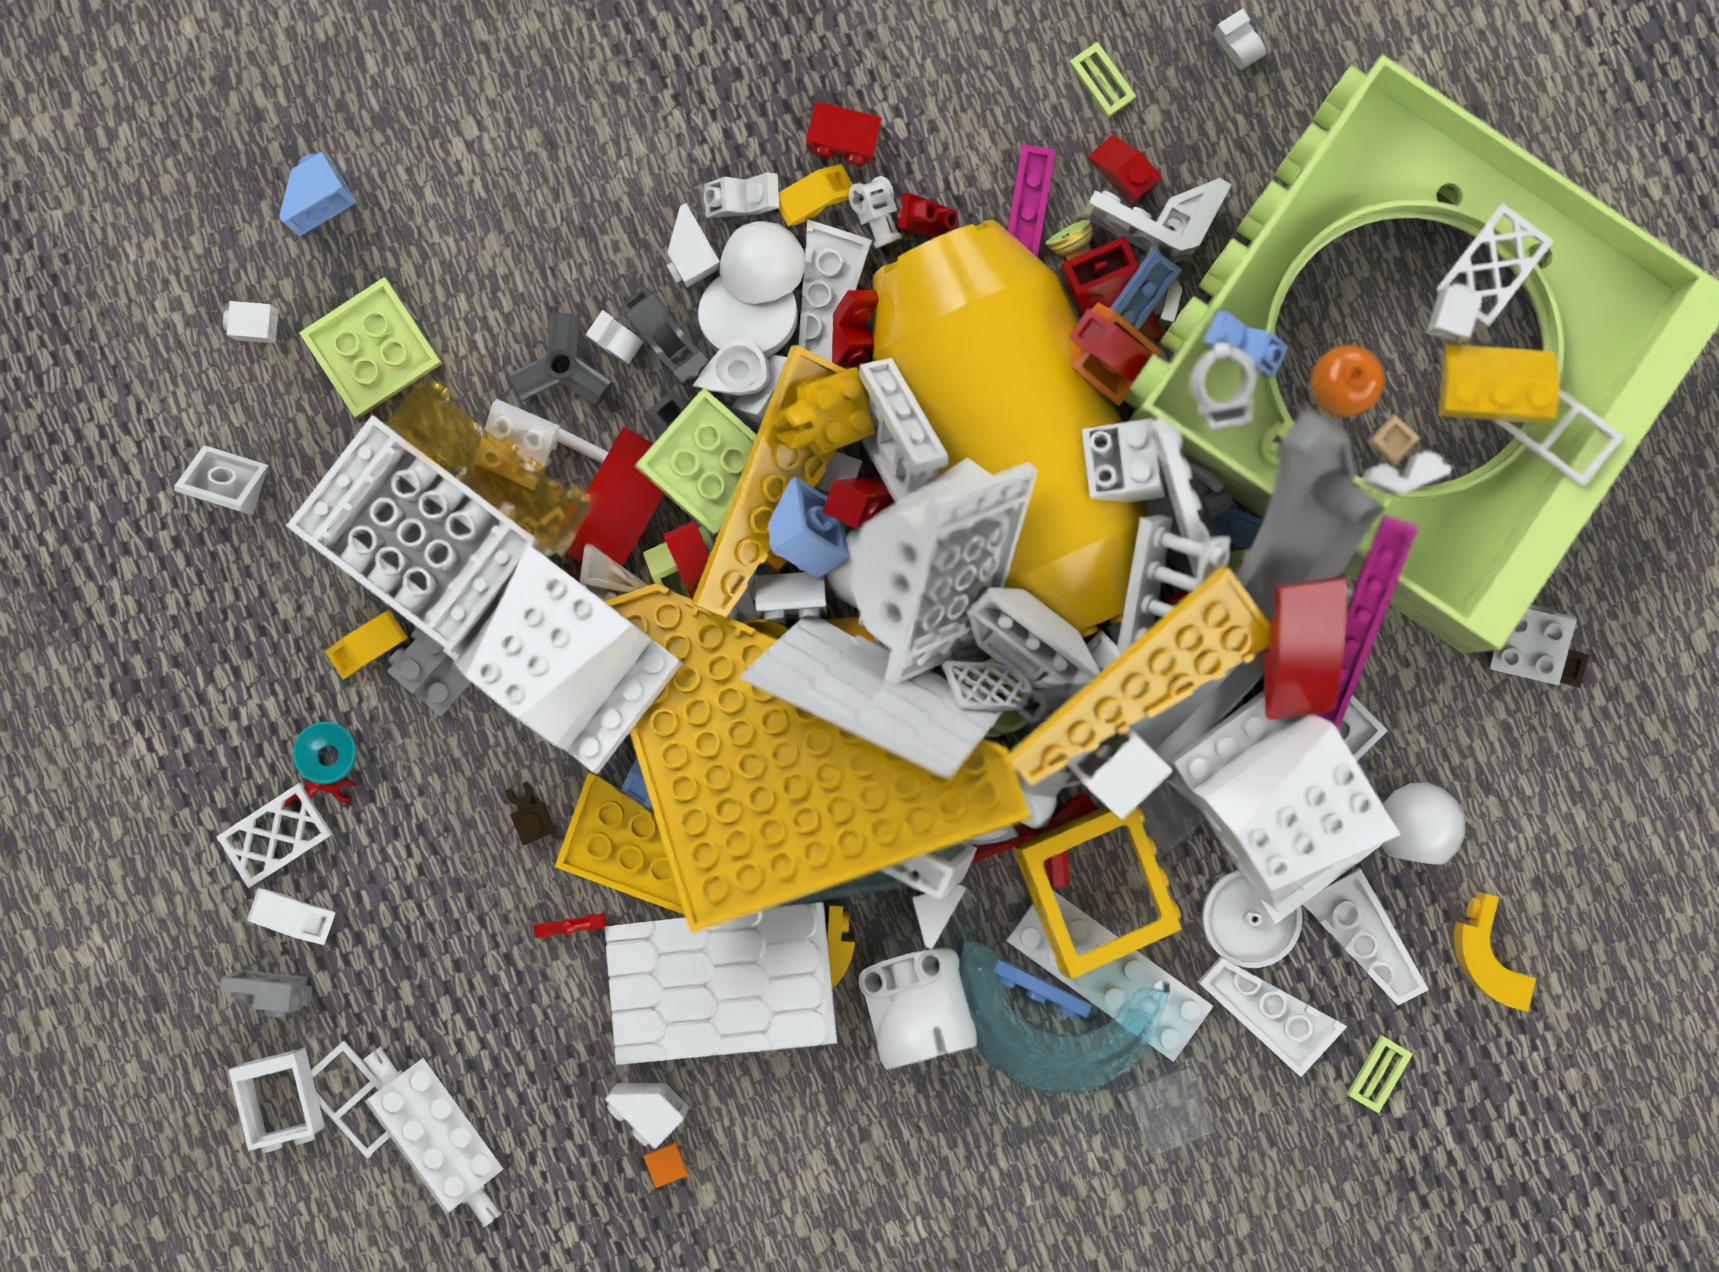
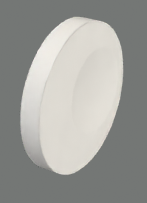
[698,276,798,358]
[1202,870,1302,968]

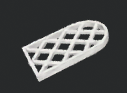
[942,661,1032,711]

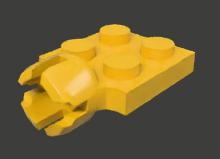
[774,367,876,455]

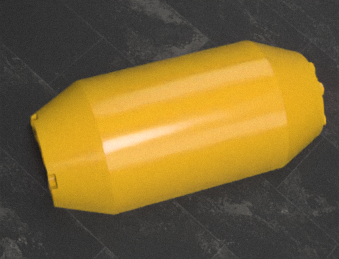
[872,220,1161,638]

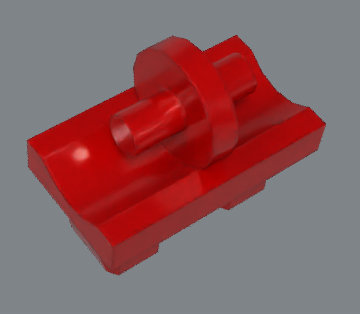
[897,193,958,239]

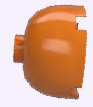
[1309,344,1385,418]

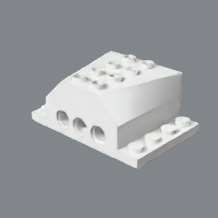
[286,415,539,653]
[849,458,1038,685]
[442,544,683,774]
[1169,690,1400,924]

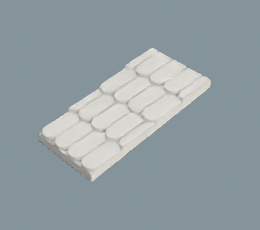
[739,616,1003,778]
[604,902,837,1065]

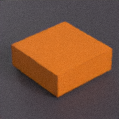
[644,1142,689,1188]

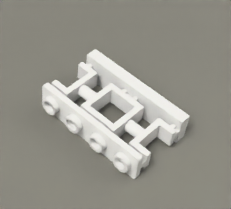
[858,358,948,503]

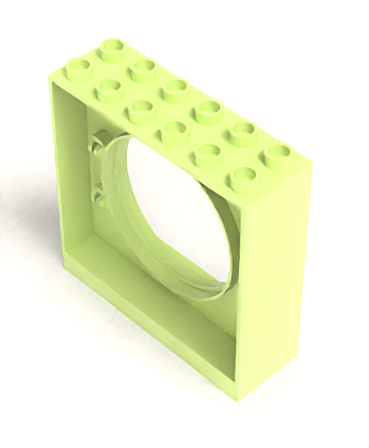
[1124,55,1719,653]

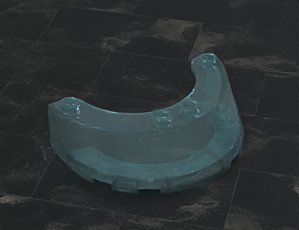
[959,931,1170,1093]

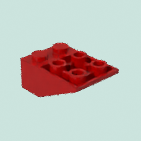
[1059,236,1162,341]

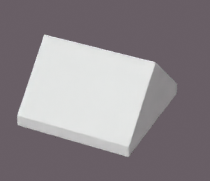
[174,445,268,515]
[912,885,966,950]

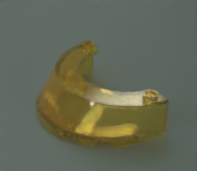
[386,379,591,558]

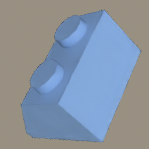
[279,152,357,236]
[768,476,849,579]

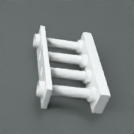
[1117,515,1230,654]

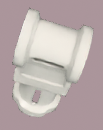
[848,176,903,249]

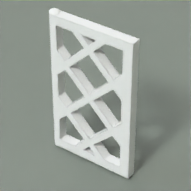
[1437,203,1554,327]
[217,783,333,888]

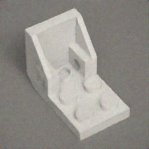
[1082,178,1232,264]

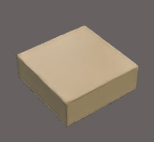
[1368,414,1421,466]

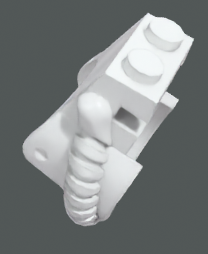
[1190,343,1258,431]

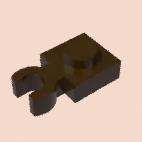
[506,781,556,846]

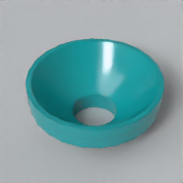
[293,722,357,784]

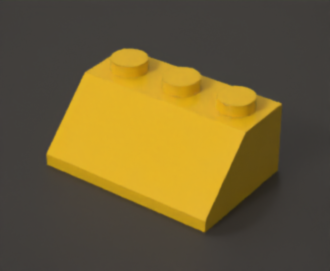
[1438,344,1560,424]

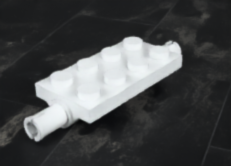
[363,1047,503,1227]

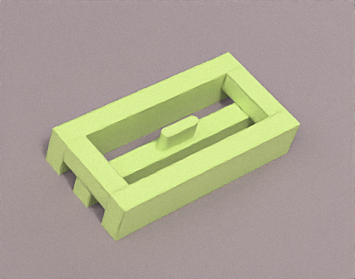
[1069,42,1136,118]
[1347,1035,1413,1113]

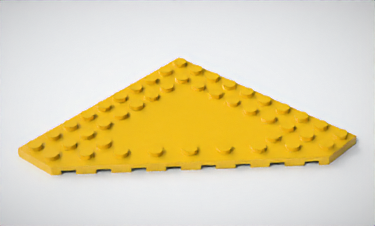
[604,583,1031,934]

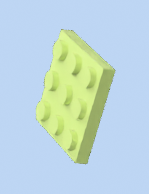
[299,277,443,419]
[634,388,757,536]

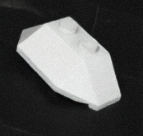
[967,587,1099,688]

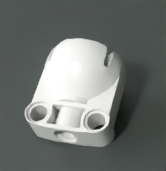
[858,947,977,1070]

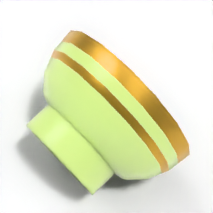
[1046,219,1093,261]

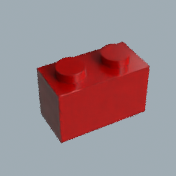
[806,101,882,167]
[823,477,896,529]

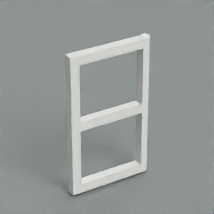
[1494,388,1625,487]
[311,1041,390,1159]

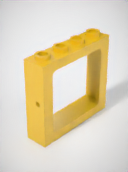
[1012,805,1182,979]

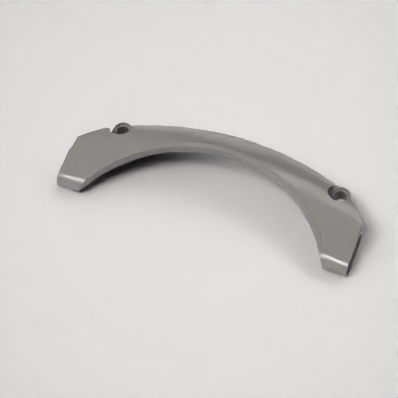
[1015,408,1382,798]

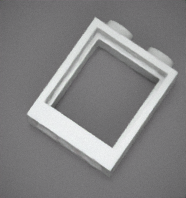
[881,842,977,901]
[229,1048,325,1153]

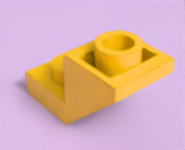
[778,164,853,227]
[325,609,408,680]

